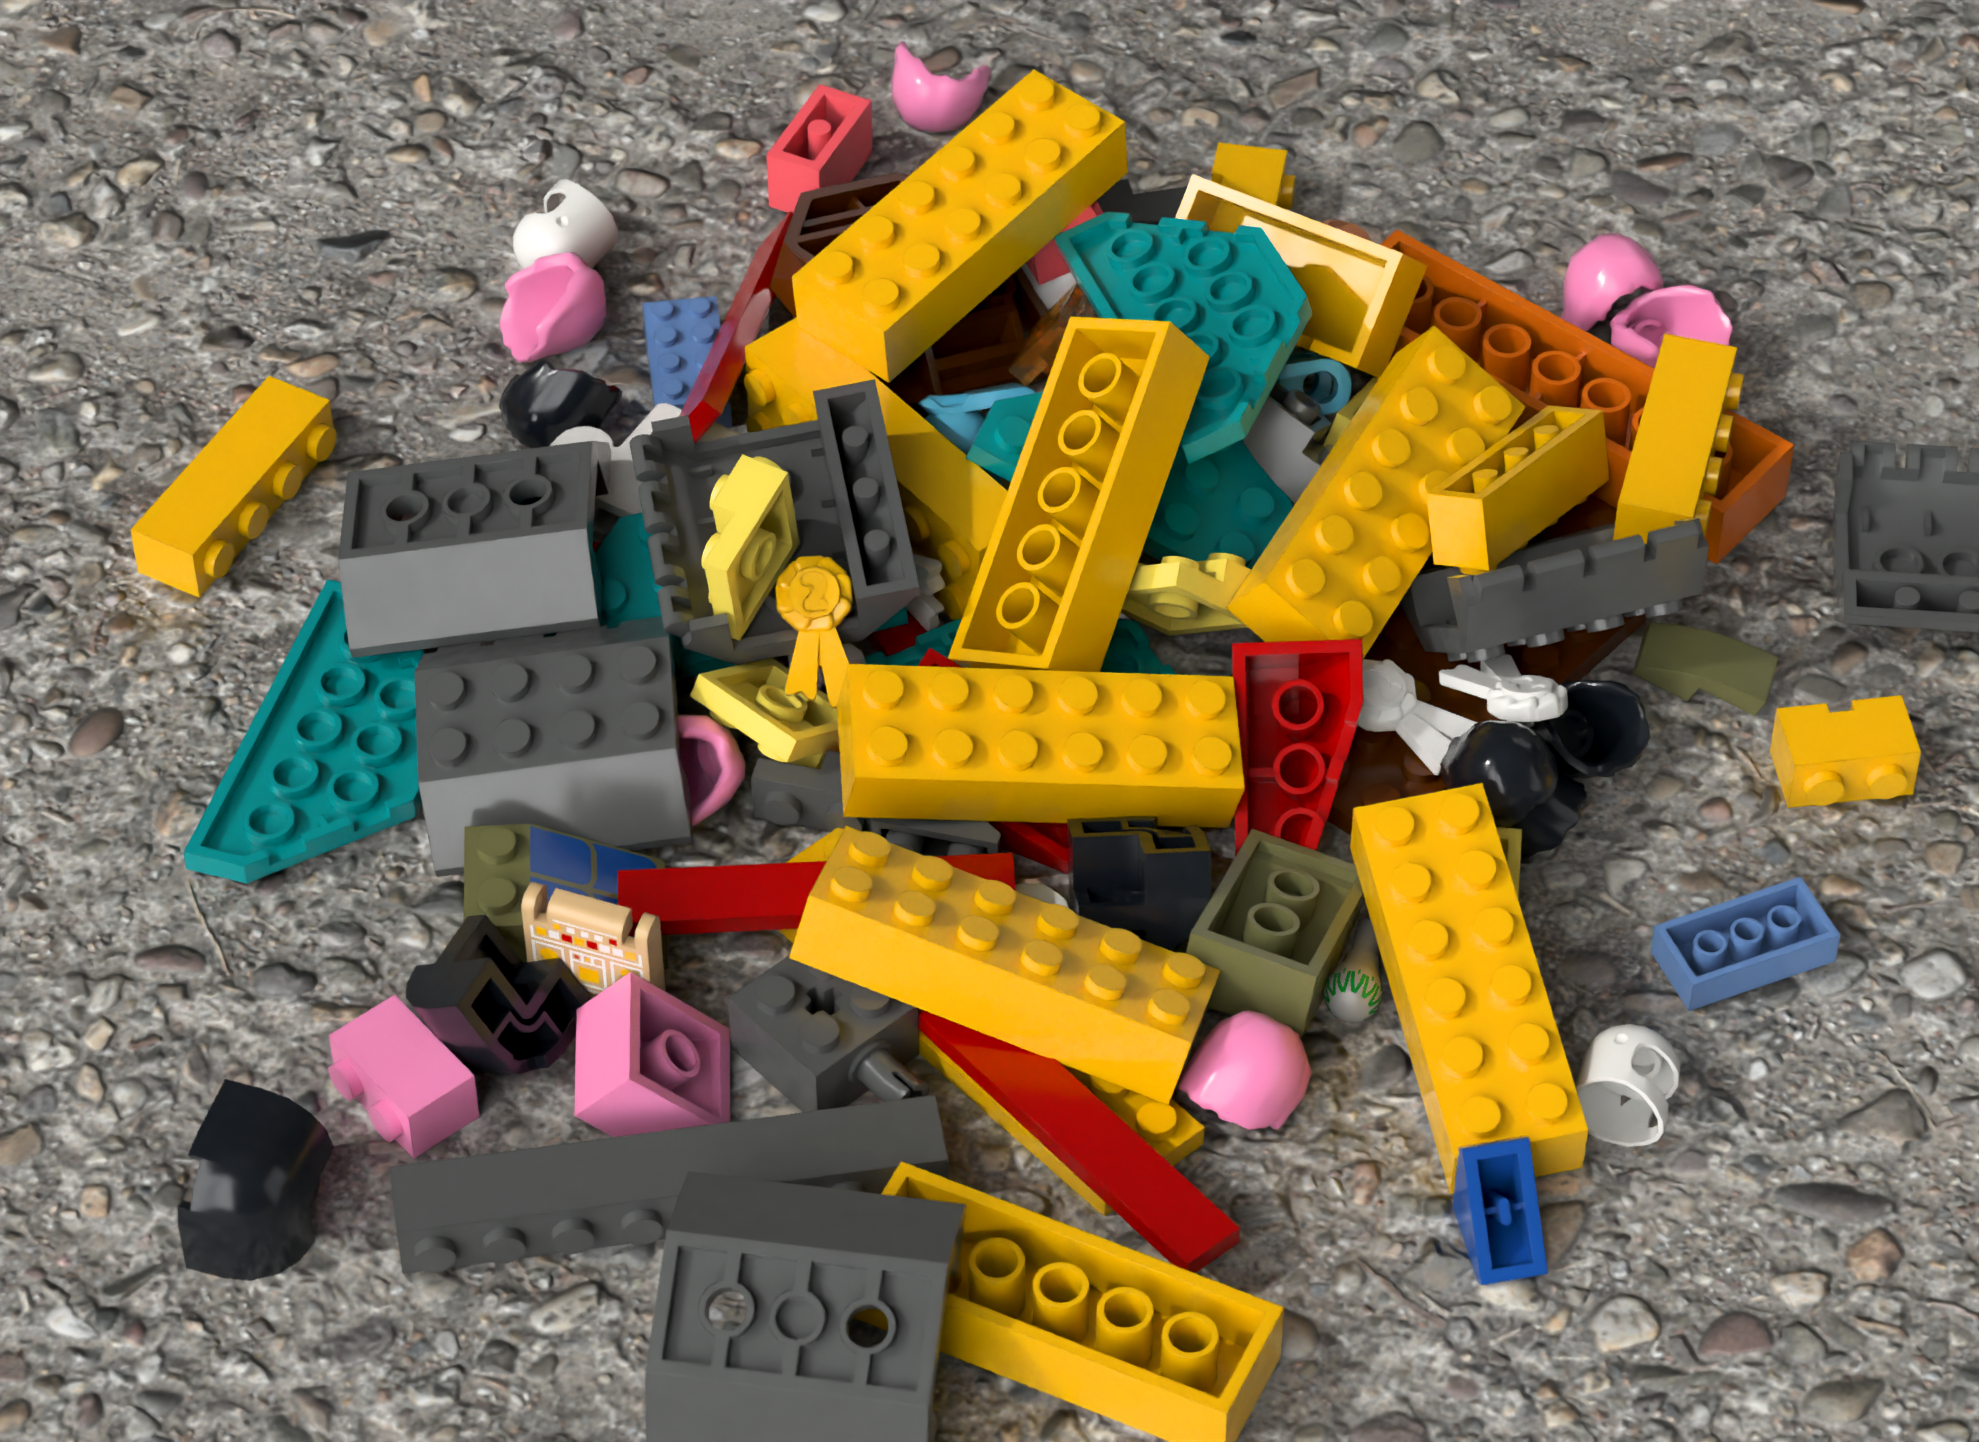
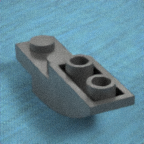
[1242,382,1334,503]
[751,750,1001,856]

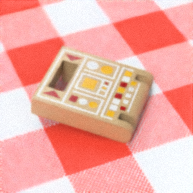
[521,882,666,999]

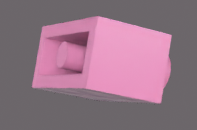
[328,994,480,1159]

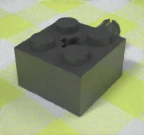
[728,955,929,1112]

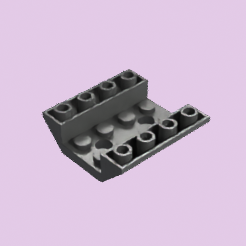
[338,441,611,658]
[645,1171,967,1442]

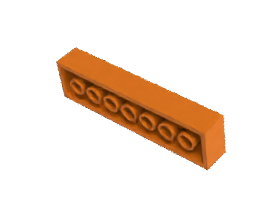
[1380,229,1794,565]

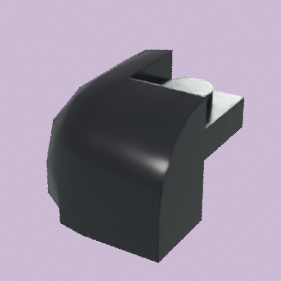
[1067,816,1211,950]
[406,914,591,1076]
[177,1079,335,1281]

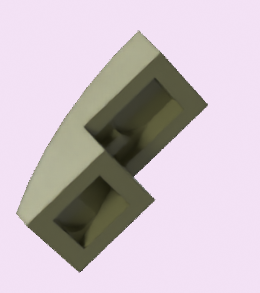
[1632,622,1779,716]

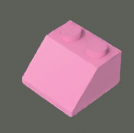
[574,972,730,1137]

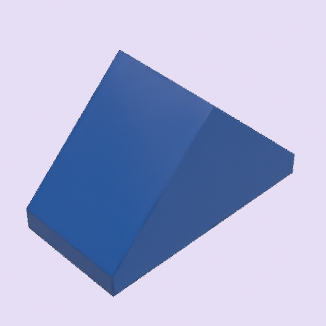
[1453,1136,1548,1285]

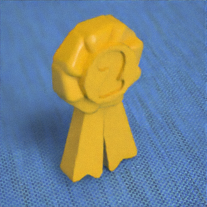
[775,555,853,709]

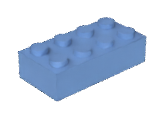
[642,296,732,427]
[1650,877,1840,1011]

